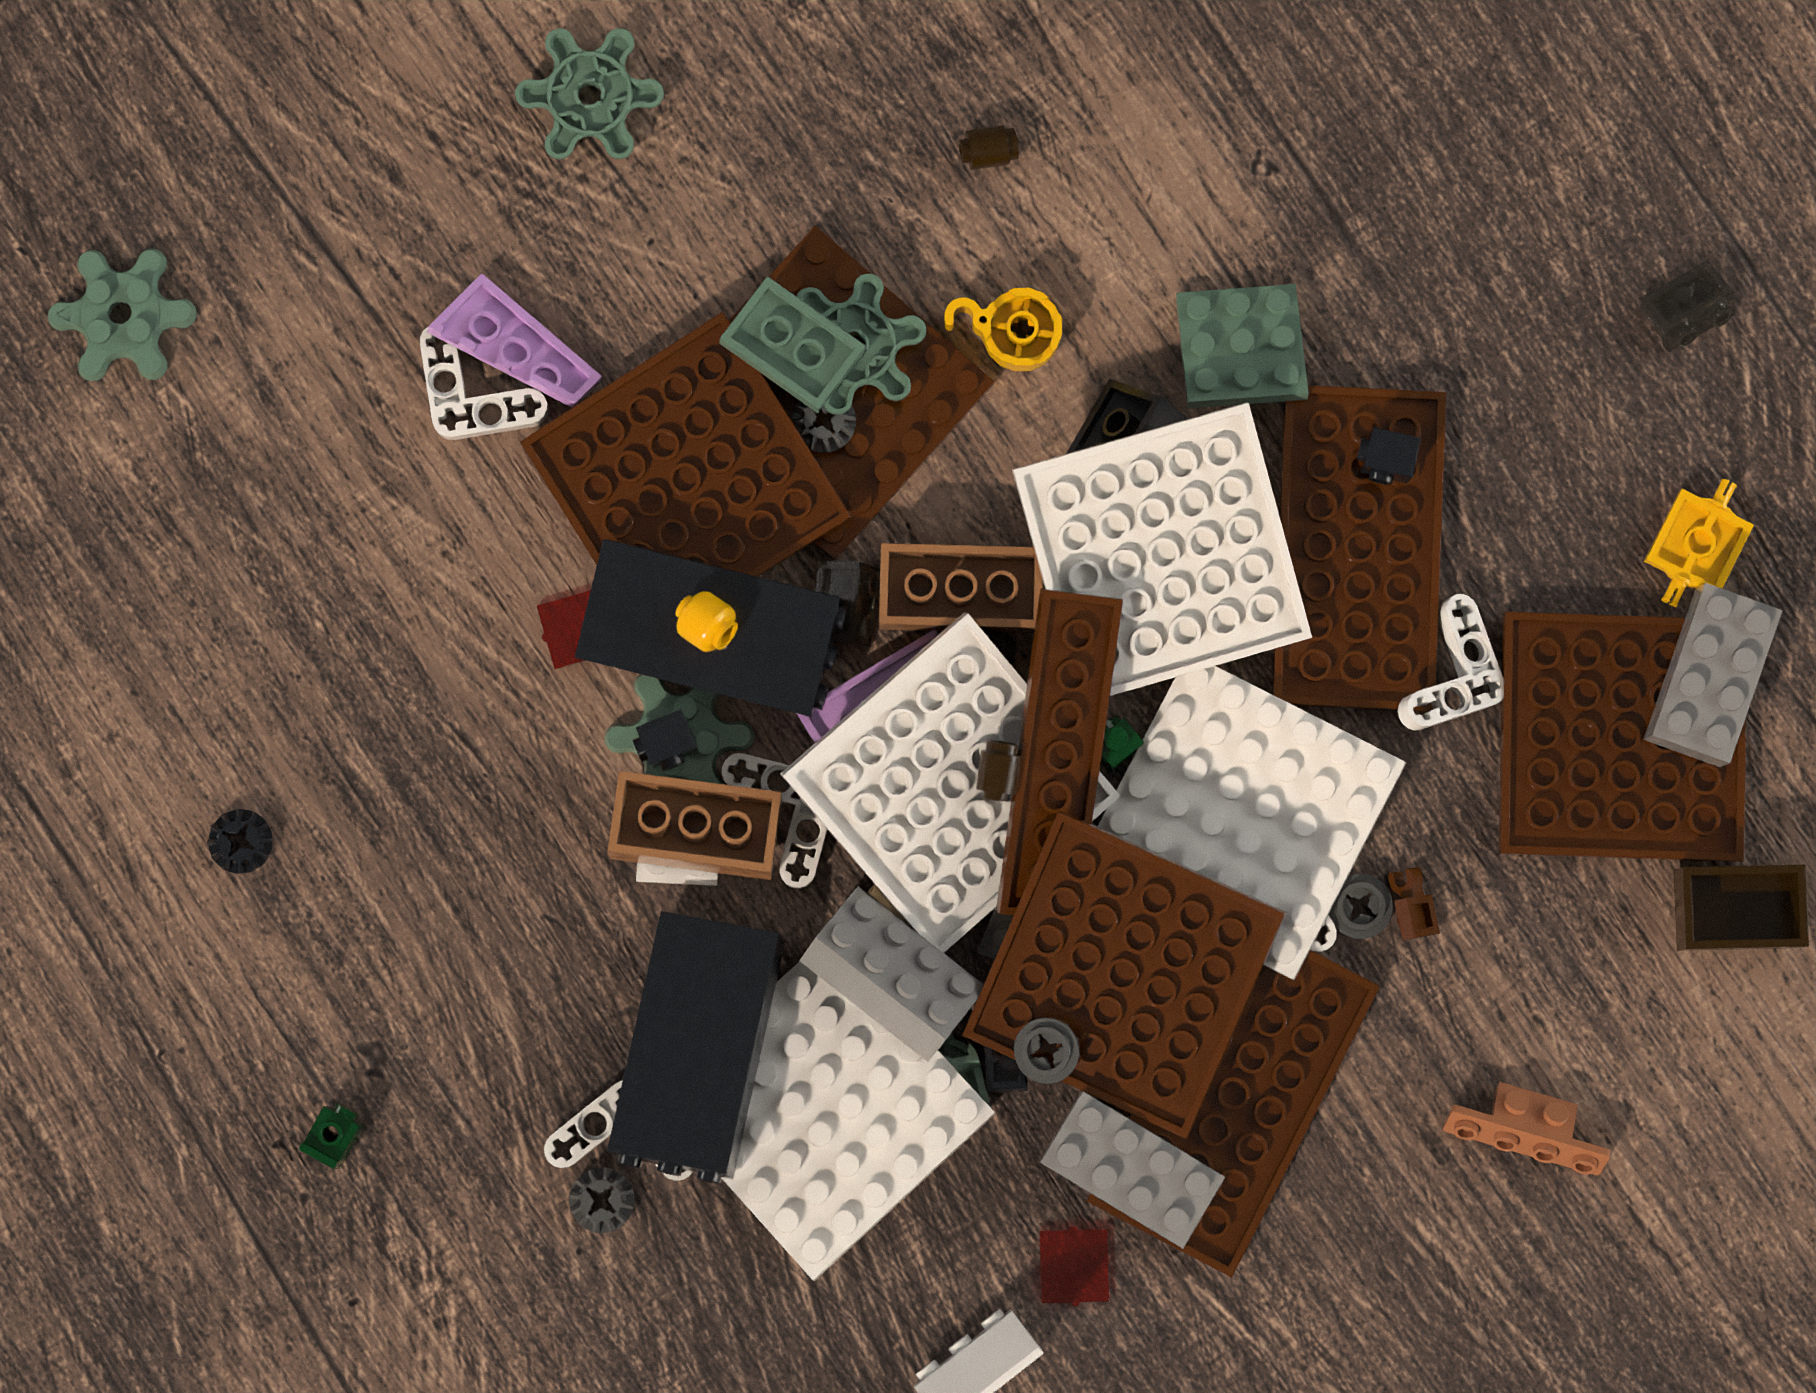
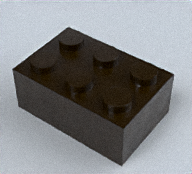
[1673,865,1809,951]

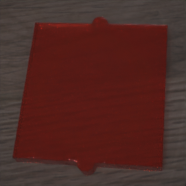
[537,590,591,670]
[1039,1226,1109,1306]

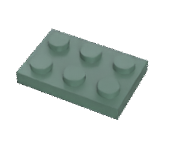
[719,276,866,413]

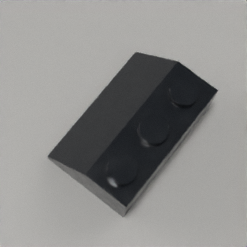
[1066,379,1188,454]

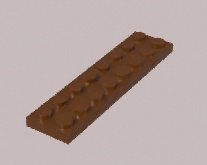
[996,588,1123,915]

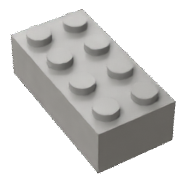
[1643,583,1783,767]
[799,886,984,1062]
[1039,1091,1225,1248]

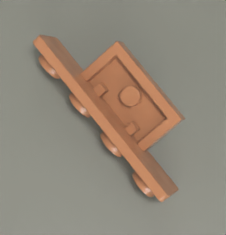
[1443,1082,1611,1176]

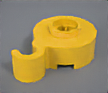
[944,288,1062,372]

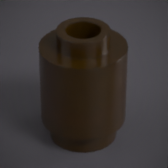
[959,125,1019,170]
[976,740,1022,801]

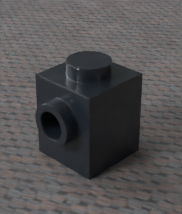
[1356,427,1421,485]
[633,709,699,771]

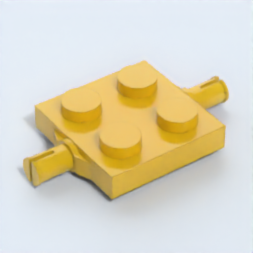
[1644,479,1754,607]

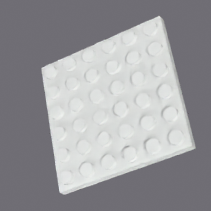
[1012,402,1312,696]
[780,612,1120,953]
[1098,666,1406,980]
[722,961,996,1281]

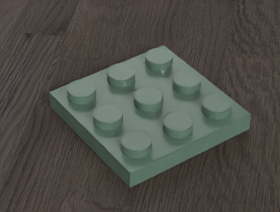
[1176,284,1309,409]

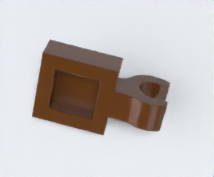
[1388,867,1440,940]

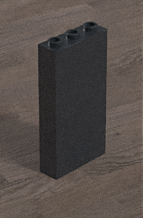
[574,539,848,717]
[607,911,785,1184]

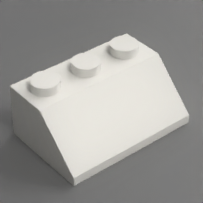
[914,1309,1044,1393]

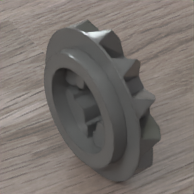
[792,401,856,453]
[1329,874,1393,939]
[1014,1017,1080,1084]
[569,1167,634,1233]

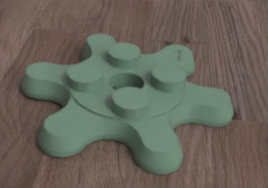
[515,28,664,159]
[47,248,197,382]
[797,274,926,415]
[604,674,755,784]

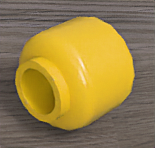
[675,591,738,652]

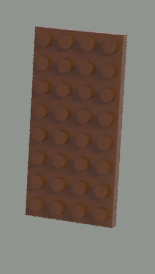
[1272,385,1446,712]
[1086,950,1380,1278]

